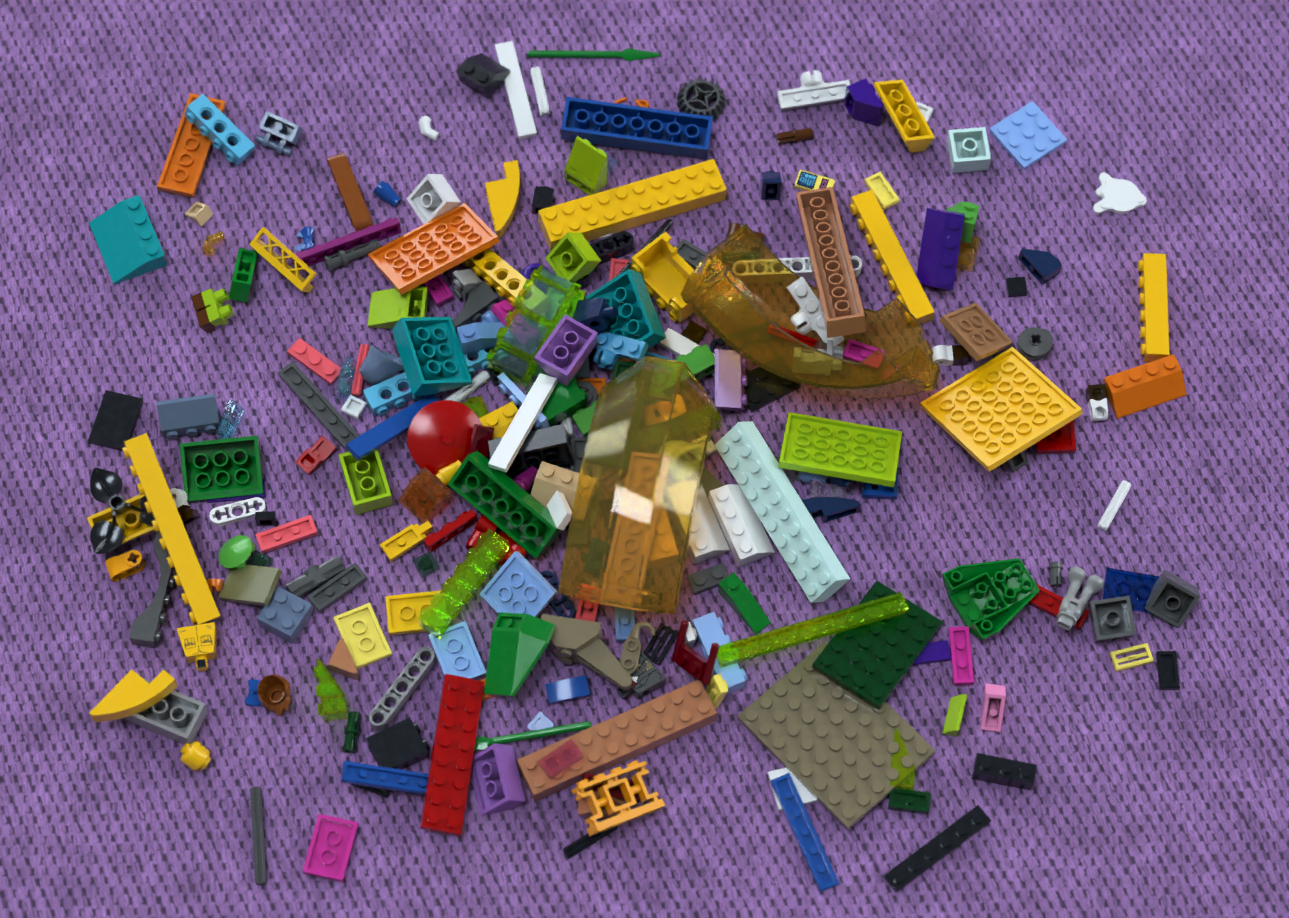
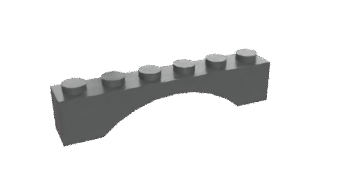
[394,281,499,357]
[129,531,175,648]

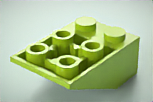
[564,136,608,195]
[368,287,428,329]

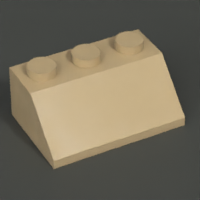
[531,461,597,523]

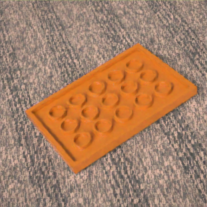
[368,203,499,295]

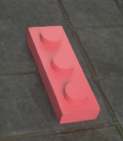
[287,338,343,385]
[255,515,318,554]

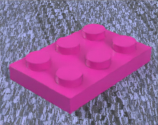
[303,814,359,882]

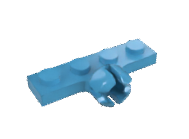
[593,331,649,370]

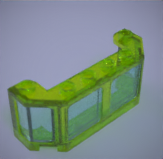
[486,265,581,387]

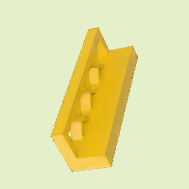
[249,227,317,293]

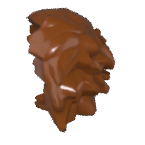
[257,674,291,716]

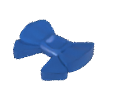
[294,226,315,252]
[244,679,263,707]

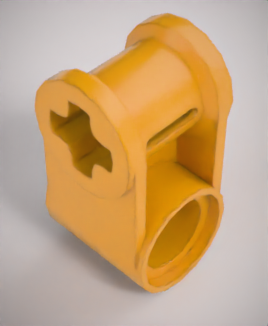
[105,550,145,582]

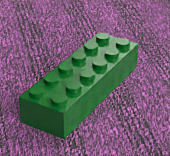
[448,451,561,558]

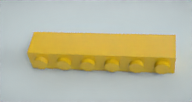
[1138,253,1169,362]

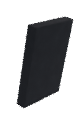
[88,390,143,451]

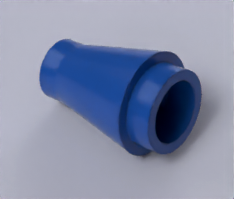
[374,181,402,207]

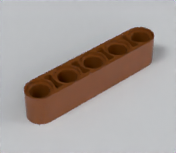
[326,152,373,232]

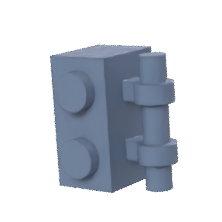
[256,111,304,156]

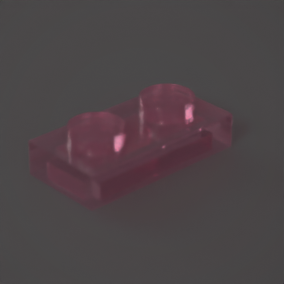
[538,739,583,779]

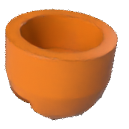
[207,579,223,594]

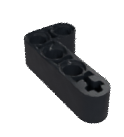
[572,232,634,289]

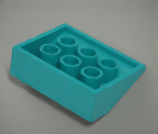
[89,195,167,285]
[585,269,666,359]
[392,317,472,396]

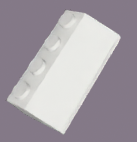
[664,481,730,564]
[708,484,775,567]

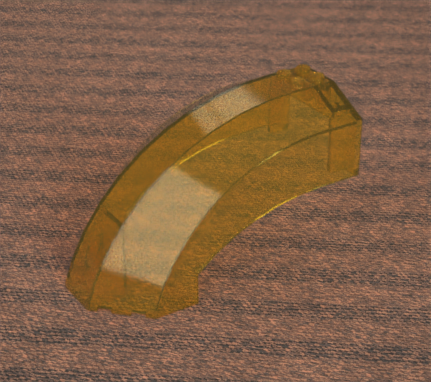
[680,224,940,399]
[558,356,716,614]

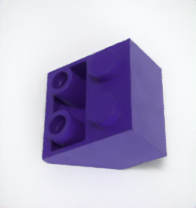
[844,78,884,126]

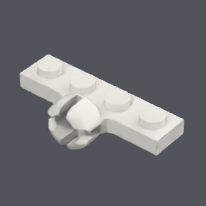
[777,70,850,111]
[786,277,845,346]

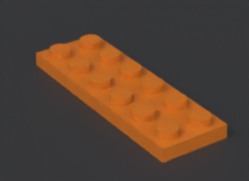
[157,93,226,198]

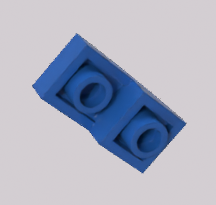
[545,675,591,704]

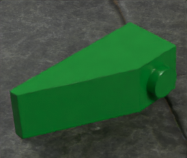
[229,248,258,302]
[718,572,771,635]

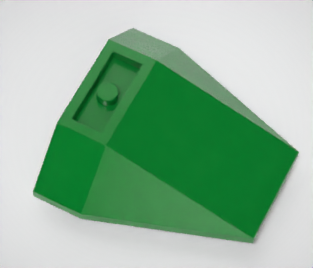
[942,558,1040,640]
[484,612,556,697]

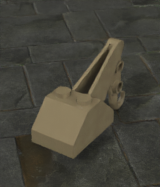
[541,614,655,690]

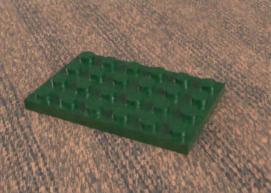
[812,581,943,710]

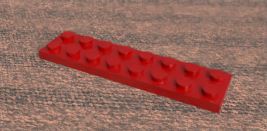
[420,674,484,837]

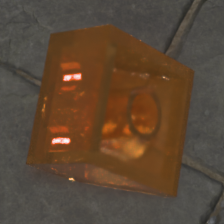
[398,467,453,523]

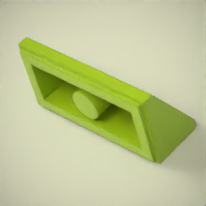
[942,694,967,737]

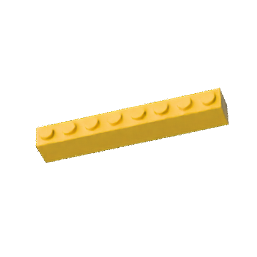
[849,189,935,328]

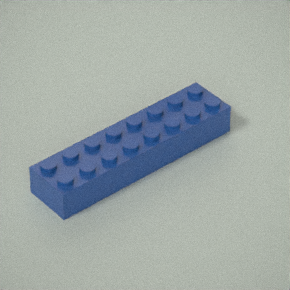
[561,97,713,160]

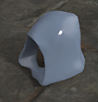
[359,345,404,385]

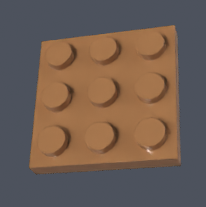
[939,303,1013,361]

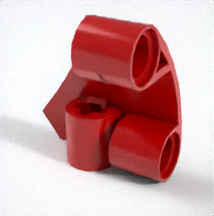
[465,514,527,566]

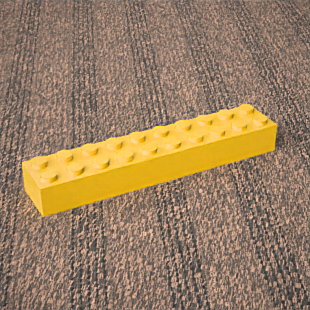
[538,159,727,252]

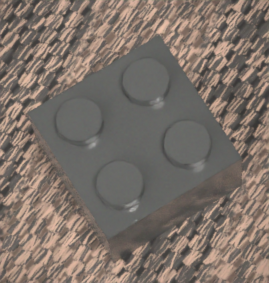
[1088,595,1136,642]

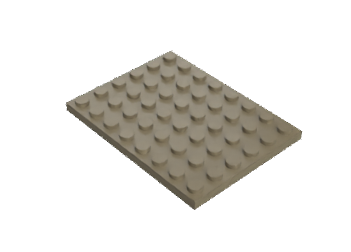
[737,642,936,830]

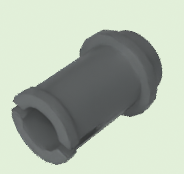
[1047,562,1063,587]

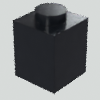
[532,186,554,214]

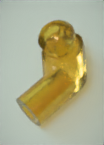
[202,231,225,256]

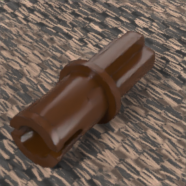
[776,127,813,144]

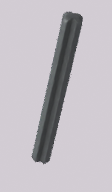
[250,787,267,885]

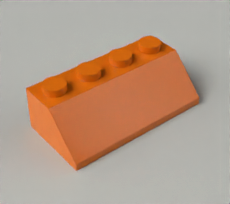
[1102,354,1187,419]

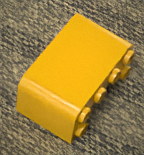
[631,232,716,323]

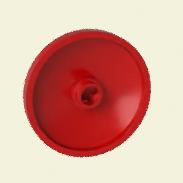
[407,400,482,476]

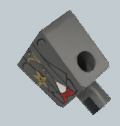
[616,651,666,700]

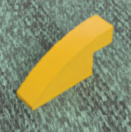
[485,160,520,239]
[89,669,178,722]

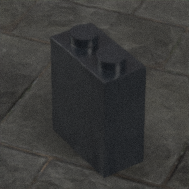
[366,717,430,770]

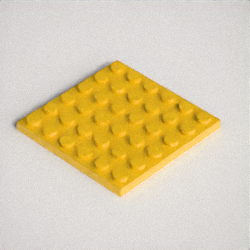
[920,347,1083,472]

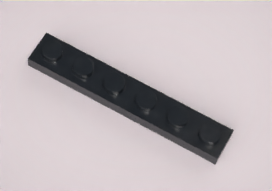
[883,805,991,893]

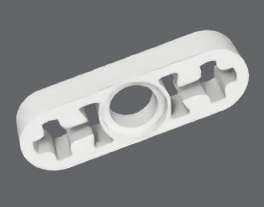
[209,497,266,526]

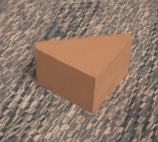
[328,638,359,680]

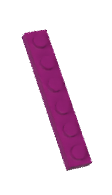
[292,217,401,268]

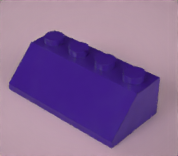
[916,208,965,290]

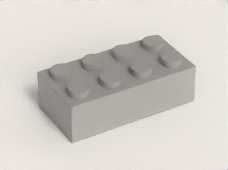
[122,678,208,744]

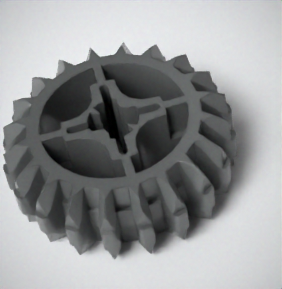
[677,77,726,122]

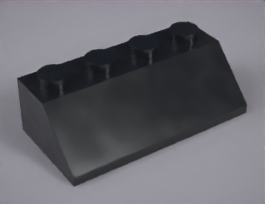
[488,424,574,479]

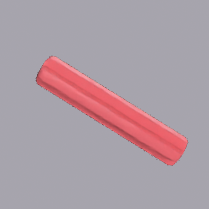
[351,344,370,397]

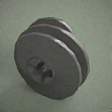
[1017,327,1053,360]

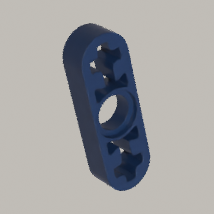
[540,571,575,618]

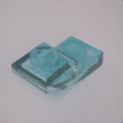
[337,356,356,400]

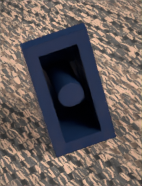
[760,171,782,200]
[1018,249,1062,285]

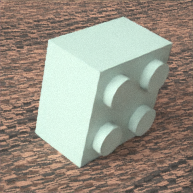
[946,127,991,173]

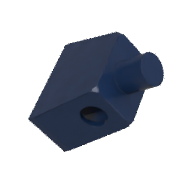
[572,298,618,332]

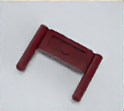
[671,620,719,685]

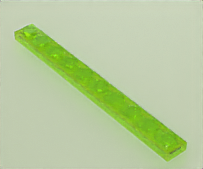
[716,592,908,668]

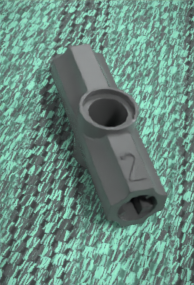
[286,556,345,598]

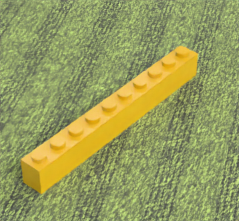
[122,433,220,625]

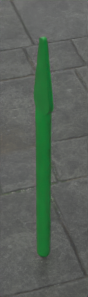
[527,48,660,61]
[474,721,592,751]

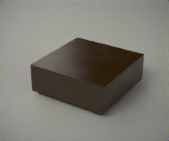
[681,321,707,344]

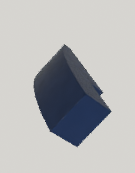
[802,497,861,523]

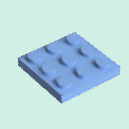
[989,101,1067,170]
[480,551,558,618]

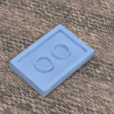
[428,621,487,680]

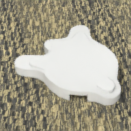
[1093,173,1146,214]

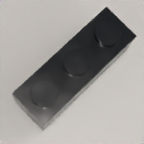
[971,753,1037,791]

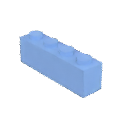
[692,612,747,694]

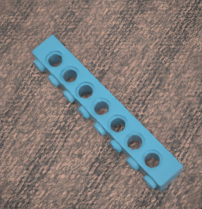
[363,342,512,417]

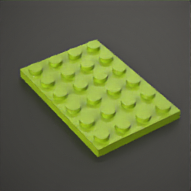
[778,412,902,487]

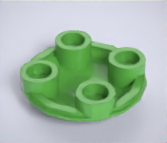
[219,535,255,570]

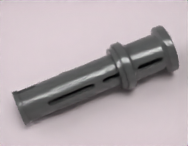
[323,239,380,272]

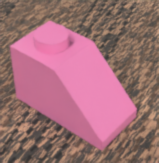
[980,683,1006,732]

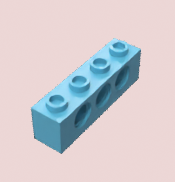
[184,94,255,166]

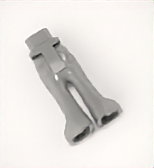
[1056,567,1104,630]

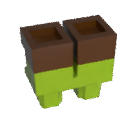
[191,288,234,333]

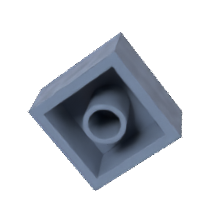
[257,586,314,645]

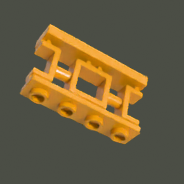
[571,760,665,836]

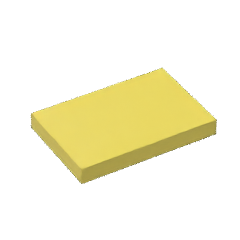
[333,603,392,669]

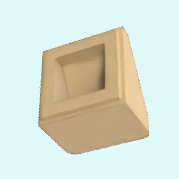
[184,202,213,227]

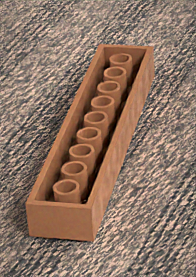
[796,187,866,338]
[517,680,717,802]

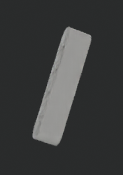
[369,647,435,732]

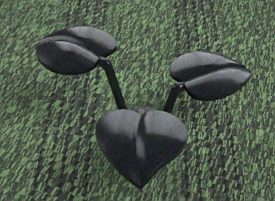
[90,467,154,554]

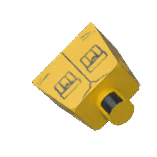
[177,622,217,671]

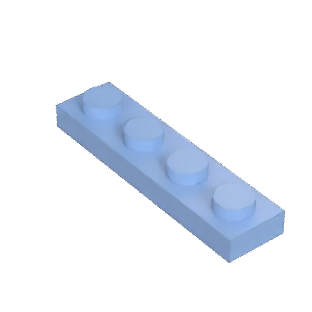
[497,372,550,429]

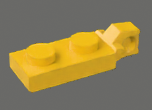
[380,521,433,562]

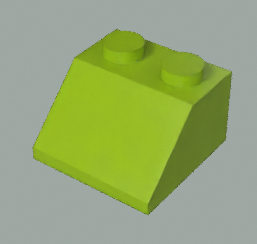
[545,232,601,286]

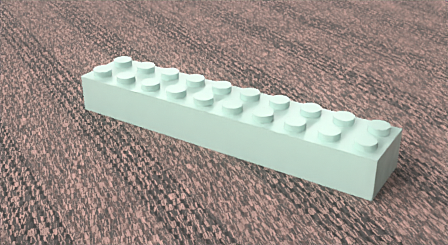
[714,421,850,603]

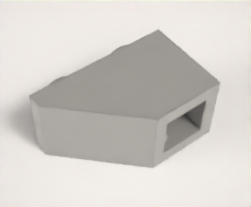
[452,269,482,303]

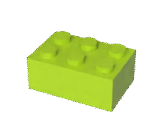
[338,449,393,515]

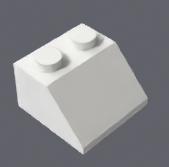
[407,174,461,224]

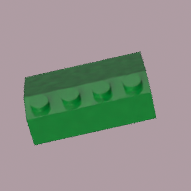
[179,436,263,502]

